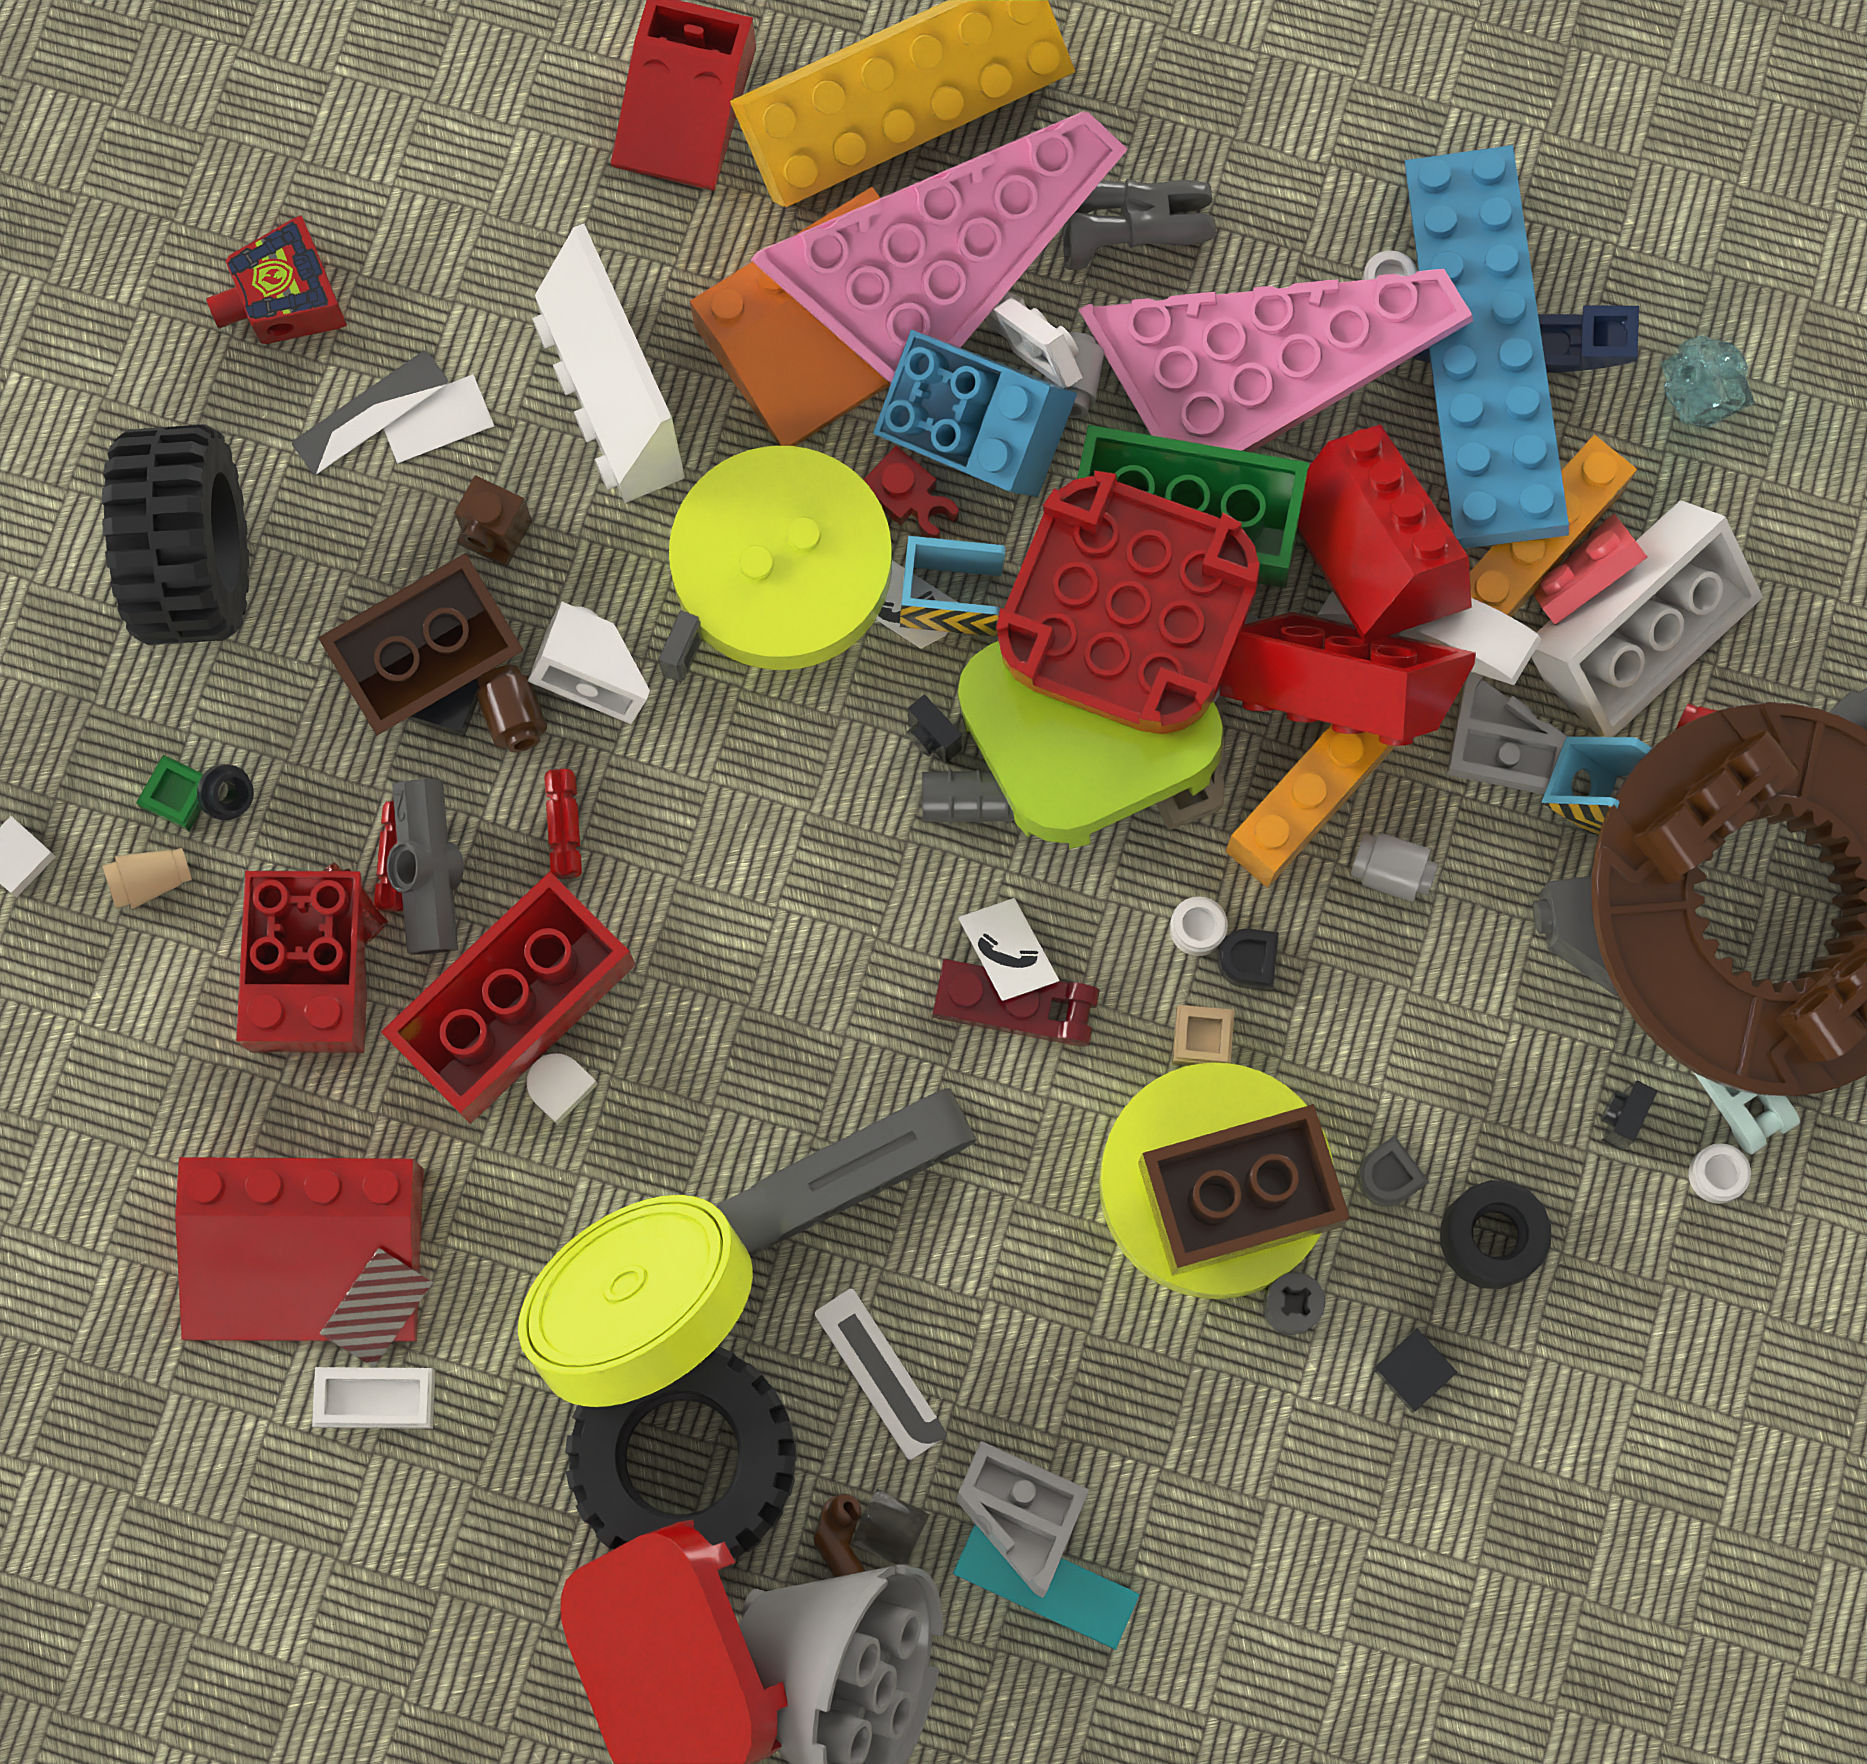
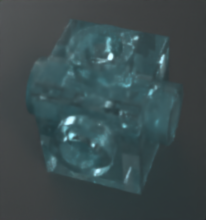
[1661,336,1755,427]

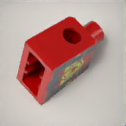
[206,215,347,344]

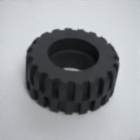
[102,424,249,645]
[565,1346,797,1559]

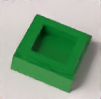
[136,754,203,832]

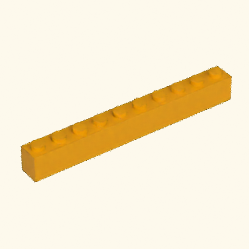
[1225,434,1637,888]

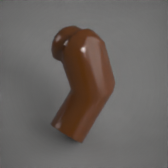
[813,1493,866,1577]

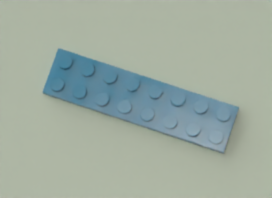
[1405,145,1569,549]

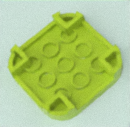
[958,641,1223,850]

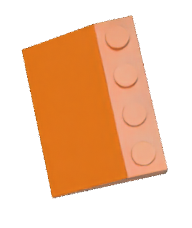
[690,187,891,446]

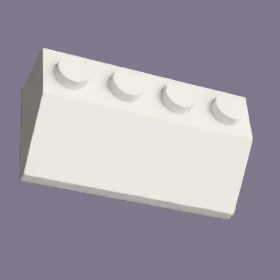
[1531,500,1763,737]

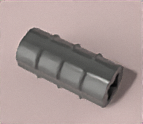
[922,768,1015,824]

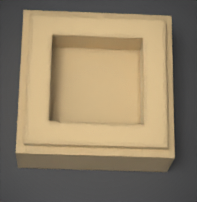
[1172,1005,1235,1066]

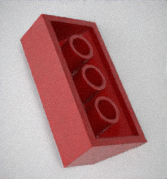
[1297,424,1472,644]
[1220,612,1476,746]
[381,871,636,1124]

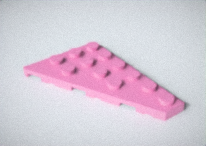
[751,111,1128,384]
[1079,269,1473,452]

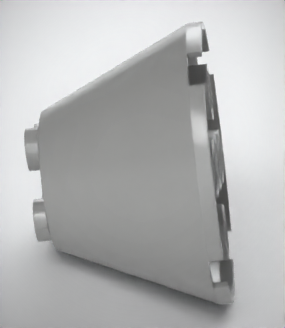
[739,1565,943,1764]

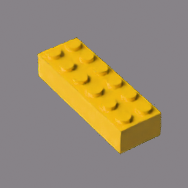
[730,0,1075,208]

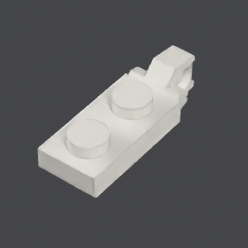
[985,292,1083,389]

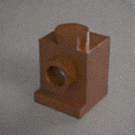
[454,475,532,567]

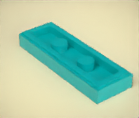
[953,1524,1140,1650]

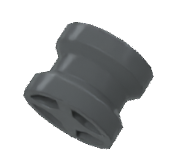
[1262,1272,1326,1335]

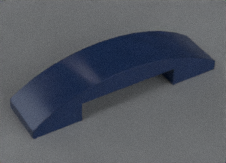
[1414,305,1639,373]

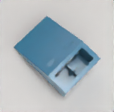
[873,330,1077,497]

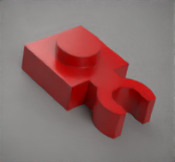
[863,445,959,539]

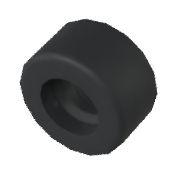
[1440,1180,1551,1289]

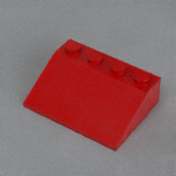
[175,1157,424,1342]

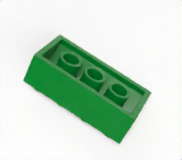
[1077,425,1309,588]

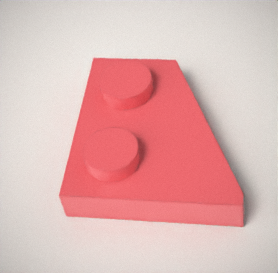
[1533,513,1647,625]

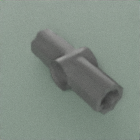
[387,779,464,955]

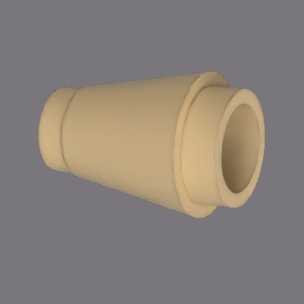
[102,848,192,910]

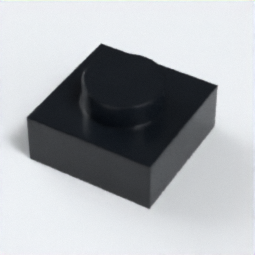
[907,694,962,764]
[1601,1080,1658,1151]

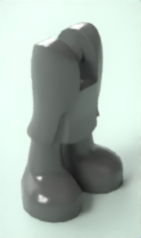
[1063,179,1216,270]

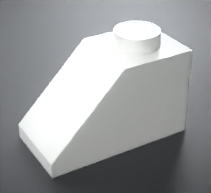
[528,602,650,724]

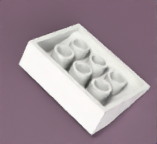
[532,224,685,503]

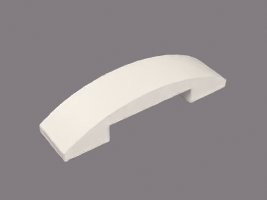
[1317,591,1541,685]

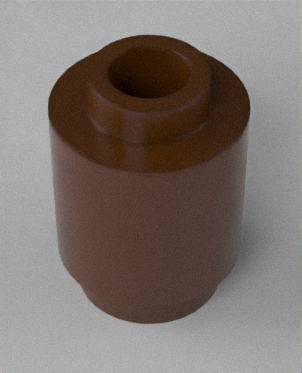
[477,665,547,753]

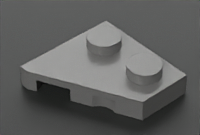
[1446,671,1568,795]
[955,1441,1089,1598]

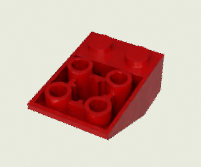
[611,0,756,191]
[236,871,367,1053]

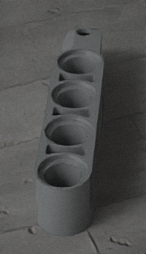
[716,1088,977,1257]

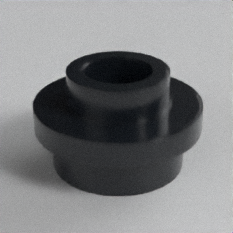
[197,764,254,820]

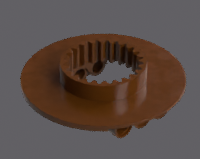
[1592,702,1867,1096]

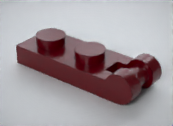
[932,959,1100,1047]

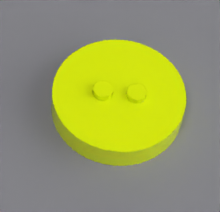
[669,446,892,670]
[1099,1062,1334,1299]
[518,1195,753,1407]

